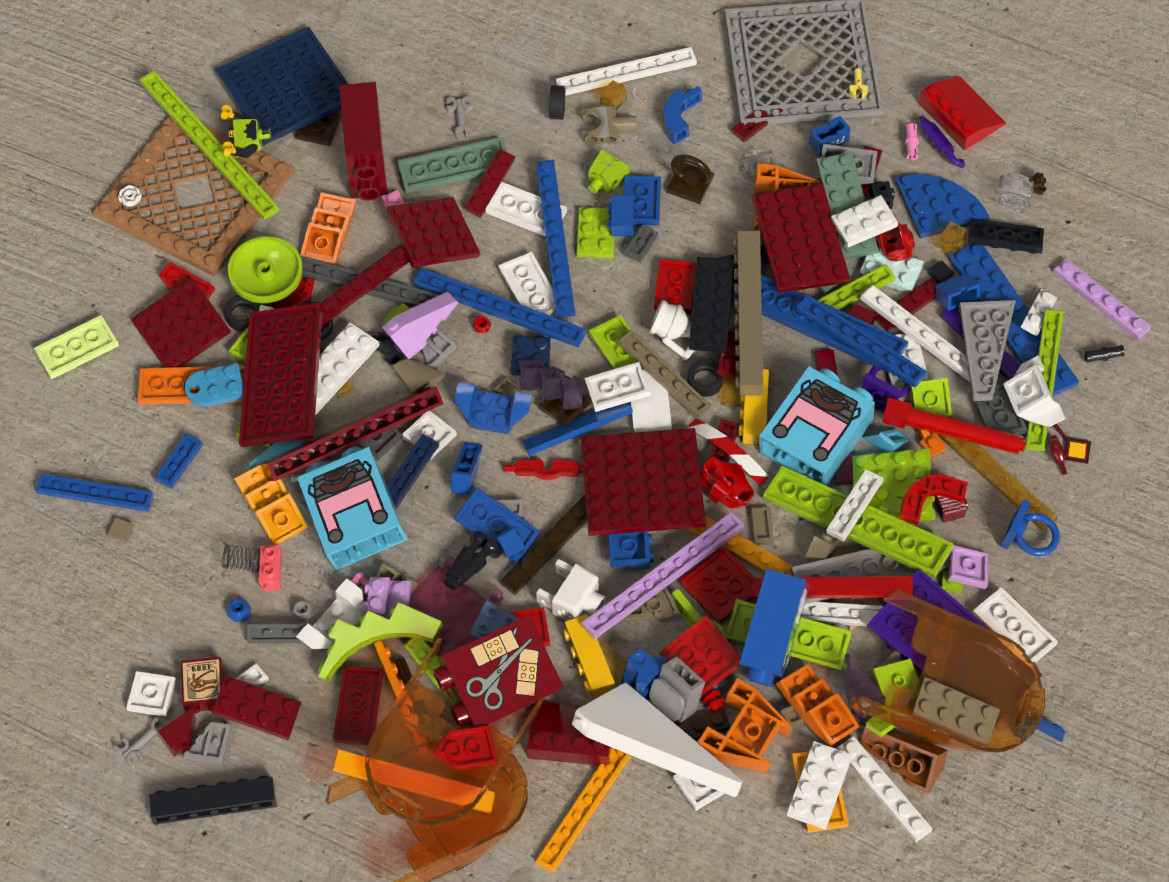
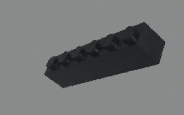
[149,776,277,825]

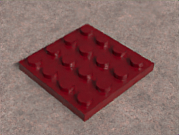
[386,197,480,268]
[131,277,231,368]

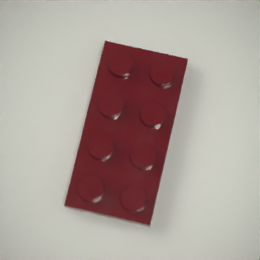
[333,665,384,746]
[211,675,302,740]

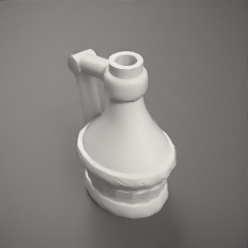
[649,300,695,361]

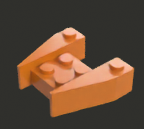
[753,163,821,237]
[698,678,792,773]

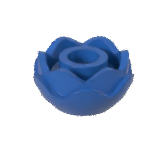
[226,598,251,622]

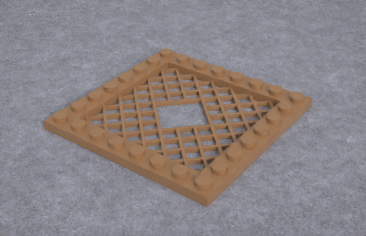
[93,116,295,277]

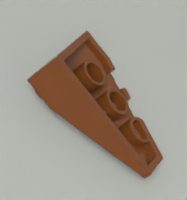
[861,726,948,793]

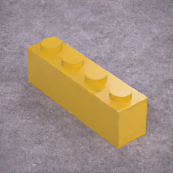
[739,369,769,444]
[563,614,615,698]

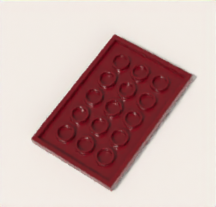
[751,183,850,293]

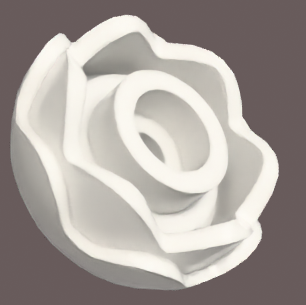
[118,185,141,207]

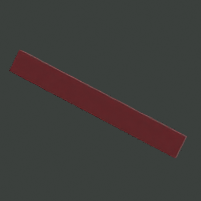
[815,349,853,486]

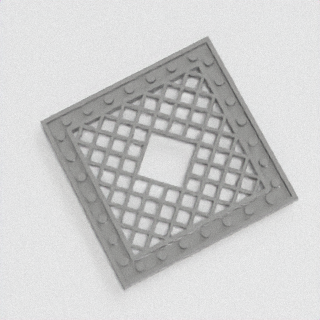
[725,0,884,125]

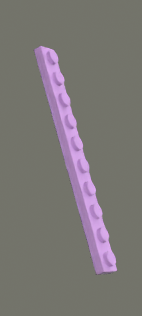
[582,512,745,640]

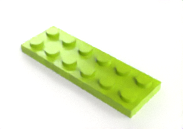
[726,599,852,670]

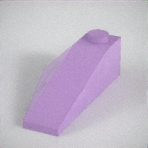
[382,292,458,359]

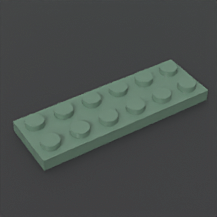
[397,137,511,193]
[816,152,878,260]

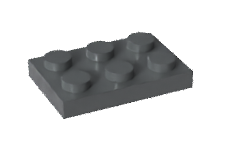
[971,382,1027,435]

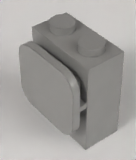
[649,657,705,722]

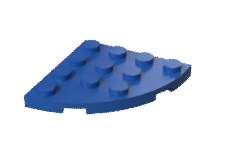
[895,174,989,239]

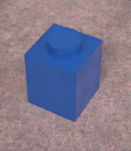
[497,529,526,562]

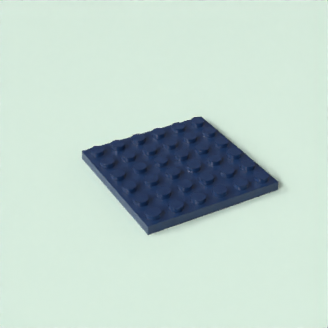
[215,26,348,146]

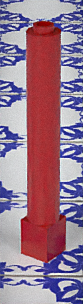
[882,398,1026,455]

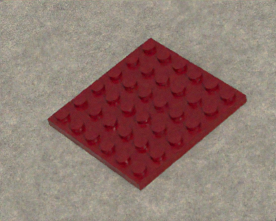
[581,428,706,536]

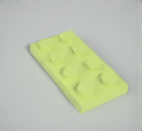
[34,315,119,379]

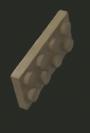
[911,677,1000,748]

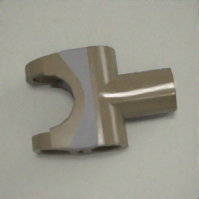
[582,106,637,145]

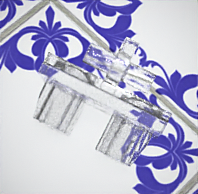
[739,145,774,177]

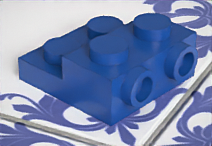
[609,532,654,570]

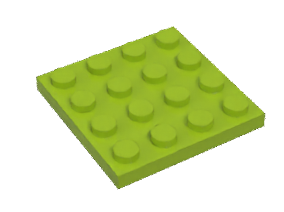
[852,448,933,523]

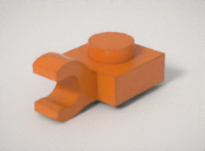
[916,429,947,459]

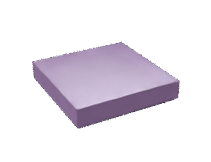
[948,545,988,589]

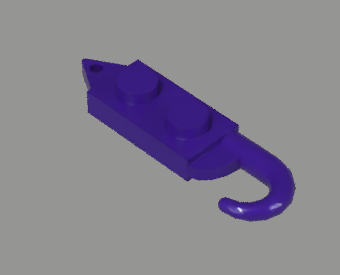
[919,115,966,168]

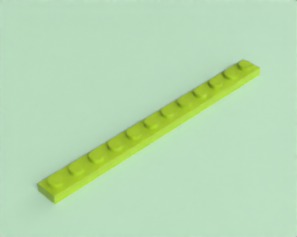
[140,71,279,221]

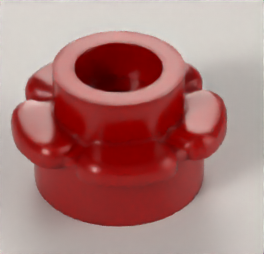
[473,316,491,333]

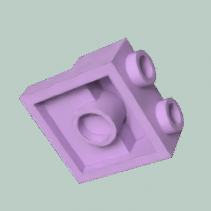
[363,577,412,620]

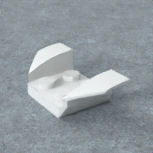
[1004,356,1066,427]
[296,579,365,649]

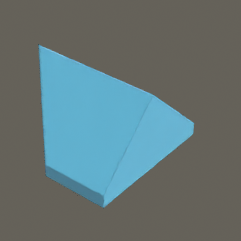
[863,429,910,453]

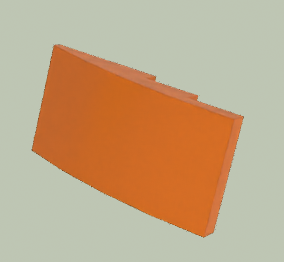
[300,193,357,265]
[776,664,860,747]

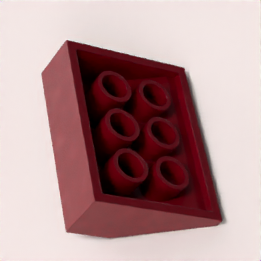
[527,701,612,766]

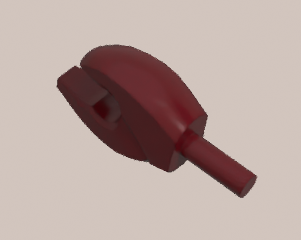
[1050,435,1068,475]

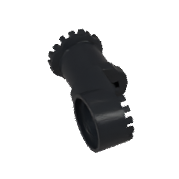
[372,332,403,365]

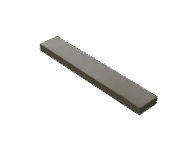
[617,330,711,419]

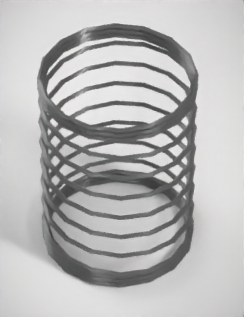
[222,545,260,573]

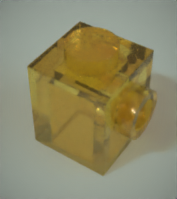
[938,221,966,254]

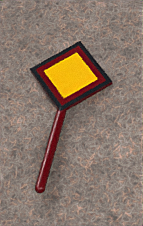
[1053,424,1091,464]

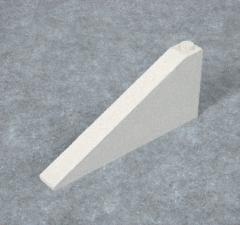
[572,682,743,797]

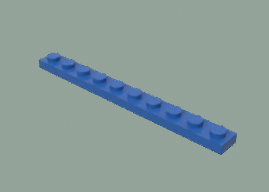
[536,160,575,318]
[413,268,587,348]

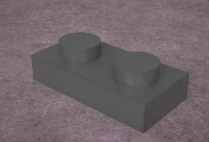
[625,225,658,263]

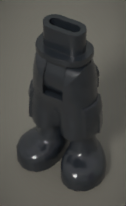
[443,532,502,590]

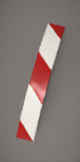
[686,419,769,486]

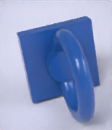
[1000,499,1060,556]

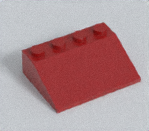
[919,76,1006,151]

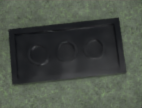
[968,218,1044,254]

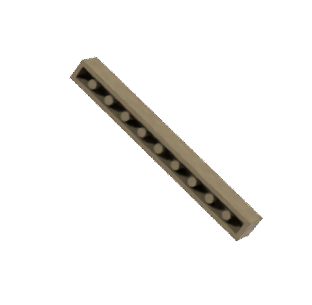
[734,231,763,396]

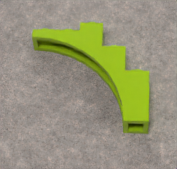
[318,602,444,683]

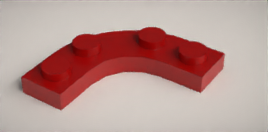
[898,474,968,524]

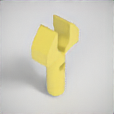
[849,68,868,99]

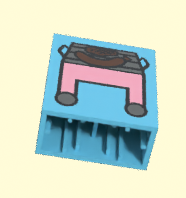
[759,366,875,486]
[297,447,408,571]

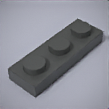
[247,622,308,643]

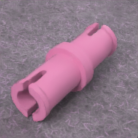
[905,123,919,160]

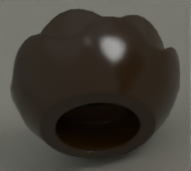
[1030,172,1046,195]

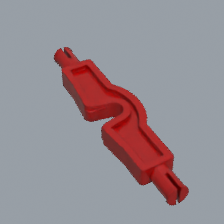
[504,459,583,480]

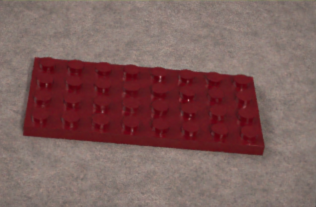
[239,303,323,447]

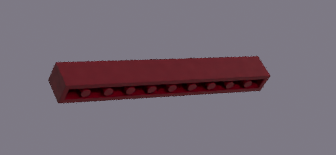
[261,386,444,482]

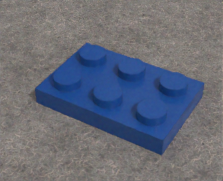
[624,175,661,226]

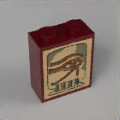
[181,657,224,714]

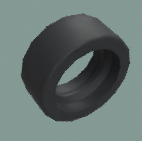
[549,85,566,120]
[224,295,259,331]
[687,359,723,397]

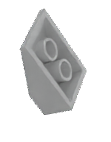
[818,144,877,185]

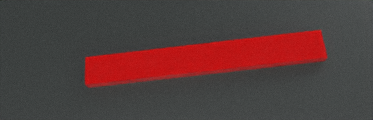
[752,576,913,599]

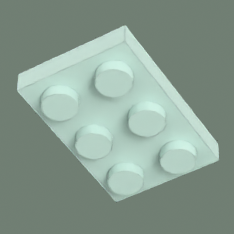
[859,246,924,293]

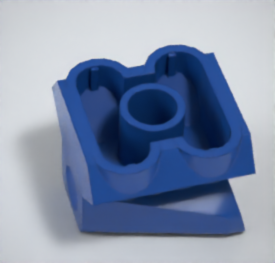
[621,649,667,700]

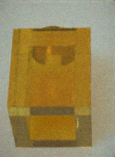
[600,80,627,111]

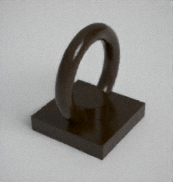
[667,154,714,204]

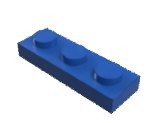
[155,434,203,489]

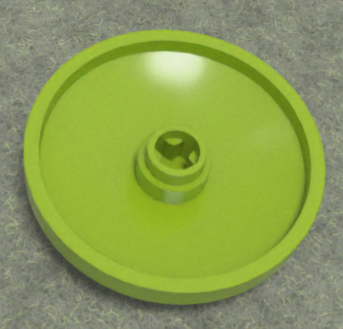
[228,236,303,303]

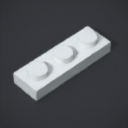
[1021,289,1057,336]

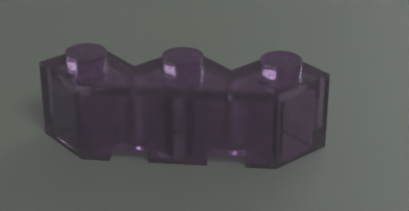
[519,360,583,409]

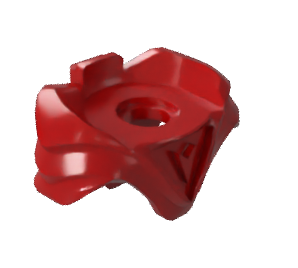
[876,215,915,261]
[701,457,755,509]

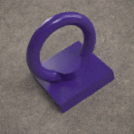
[861,366,910,413]

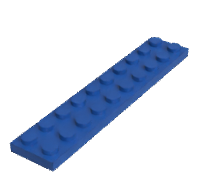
[948,244,1079,396]
[731,275,908,373]

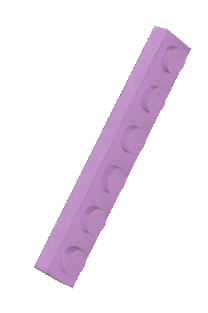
[1053,258,1151,341]

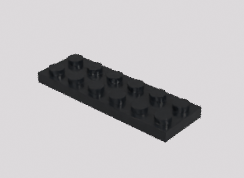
[689,257,734,353]

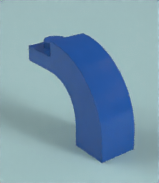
[664,86,702,145]

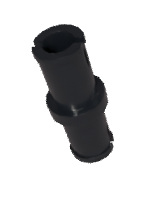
[1085,345,1125,363]

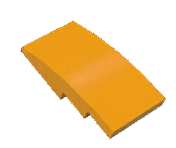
[234,465,308,545]

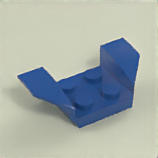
[454,382,532,434]

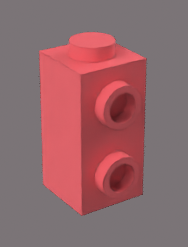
[259,545,282,591]

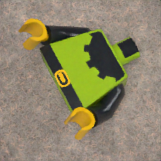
[220,105,271,158]

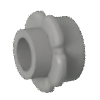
[292,601,312,620]

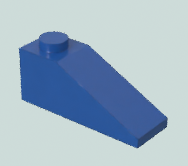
[451,442,483,495]

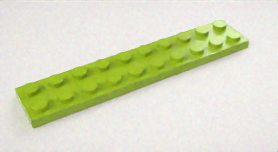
[763,466,954,578]

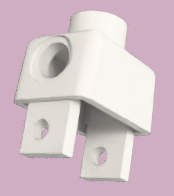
[536,559,606,621]

